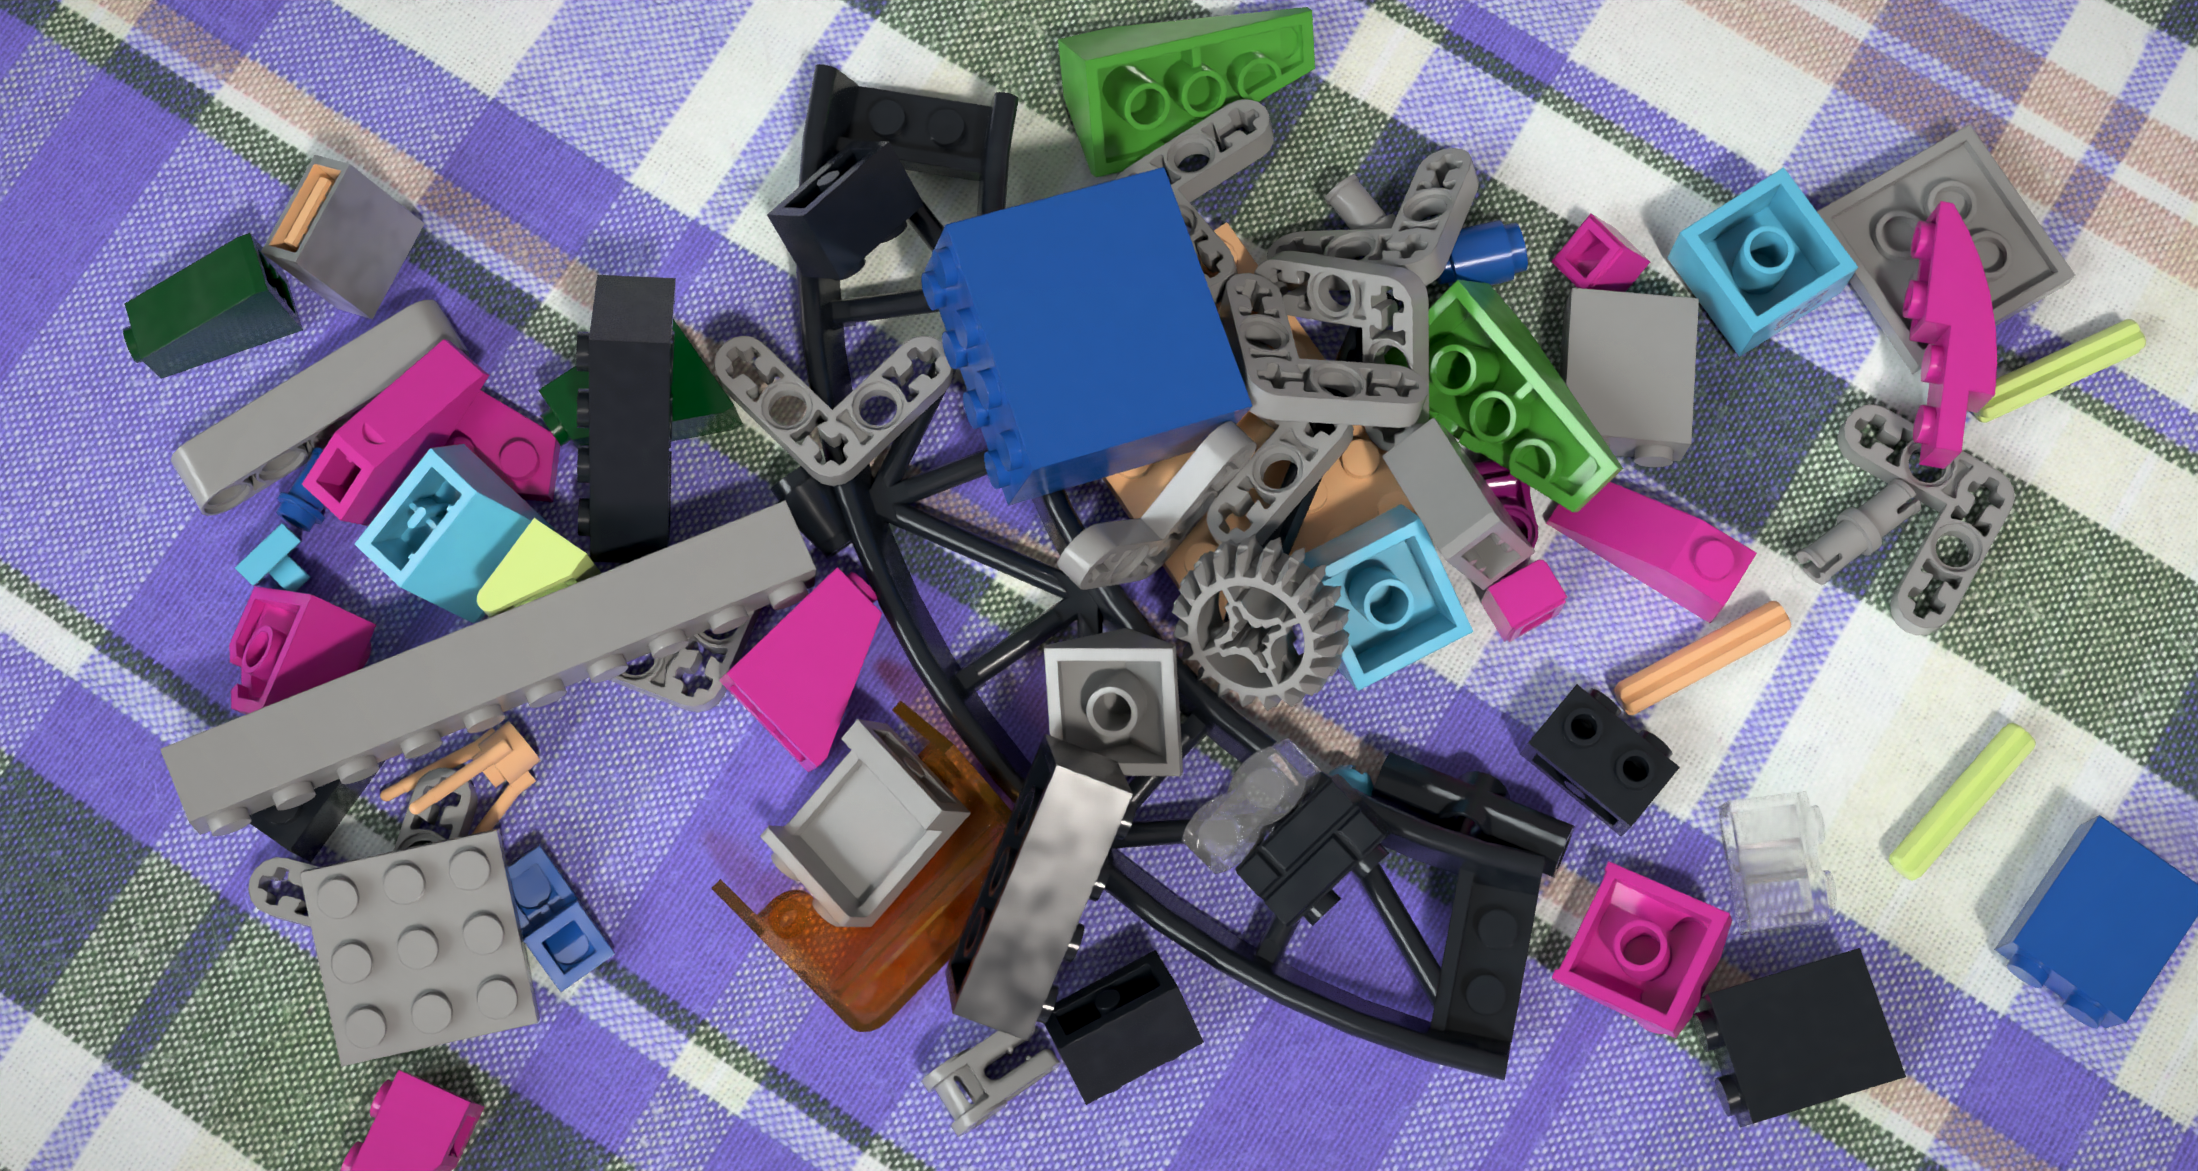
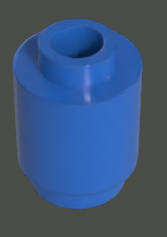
[1437,220,1528,287]

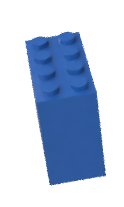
[921,167,1252,506]

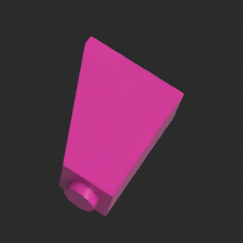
[719,567,882,772]

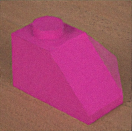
[229,586,376,714]

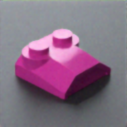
[1552,861,1732,1038]

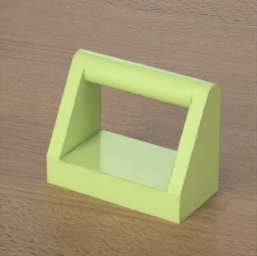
[477,518,601,618]

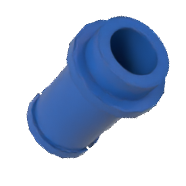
[276,447,325,532]

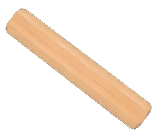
[1613,601,1792,715]

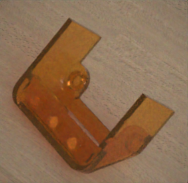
[711,701,1012,1032]

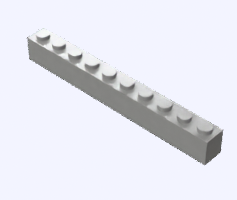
[160,500,816,836]

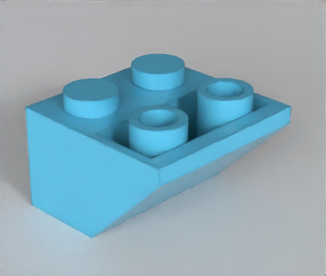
[355,444,554,623]

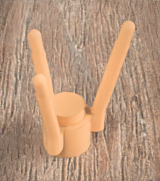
[380,721,541,834]

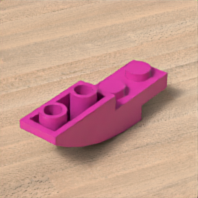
[1903,201,1997,469]

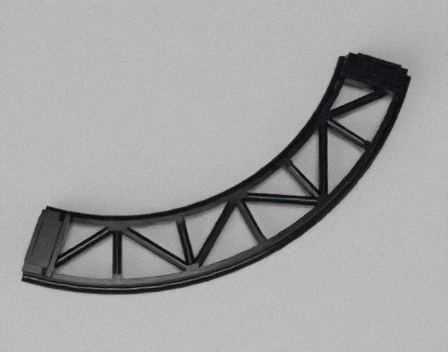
[796,64,1545,1081]

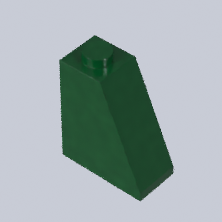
[123,233,303,379]
[538,319,743,448]

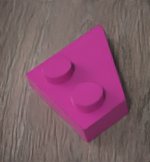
[444,390,560,502]

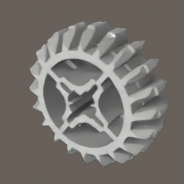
[1172,534,1350,711]

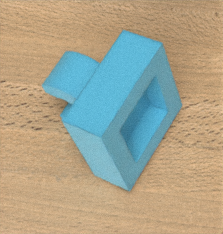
[235,523,311,592]

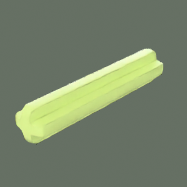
[1973,319,2146,423]
[1889,723,2036,881]

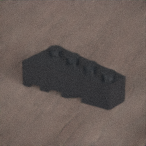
[576,275,676,563]

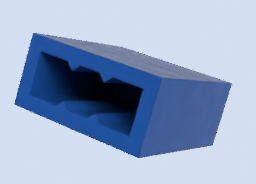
[1994,815,2198,1029]

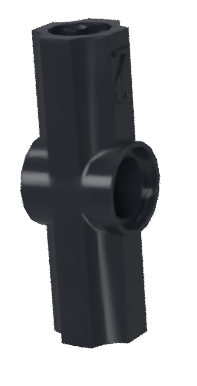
[1371,752,1575,878]

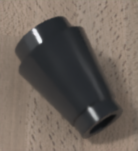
[771,466,852,559]

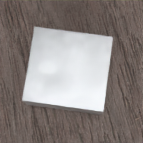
[261,155,425,319]

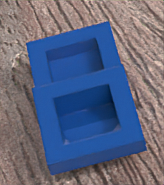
[507,843,615,992]

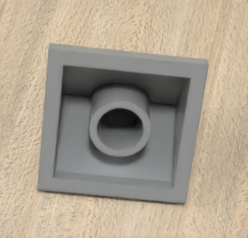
[1044,628,1183,776]

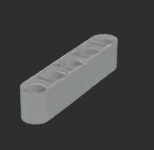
[171,299,469,516]

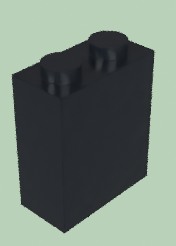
[1693,948,1906,1128]

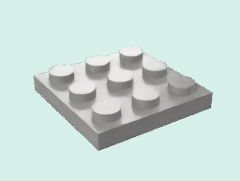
[1817,124,2076,374]
[299,828,540,1067]

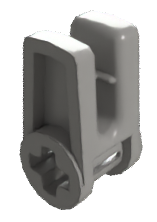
[921,1026,1061,1137]

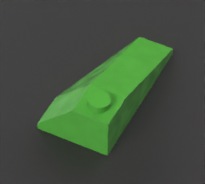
[1058,7,1315,177]
[1384,280,1623,512]

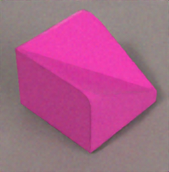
[1551,213,1650,292]
[1481,560,1567,642]

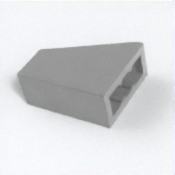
[1382,417,1535,590]

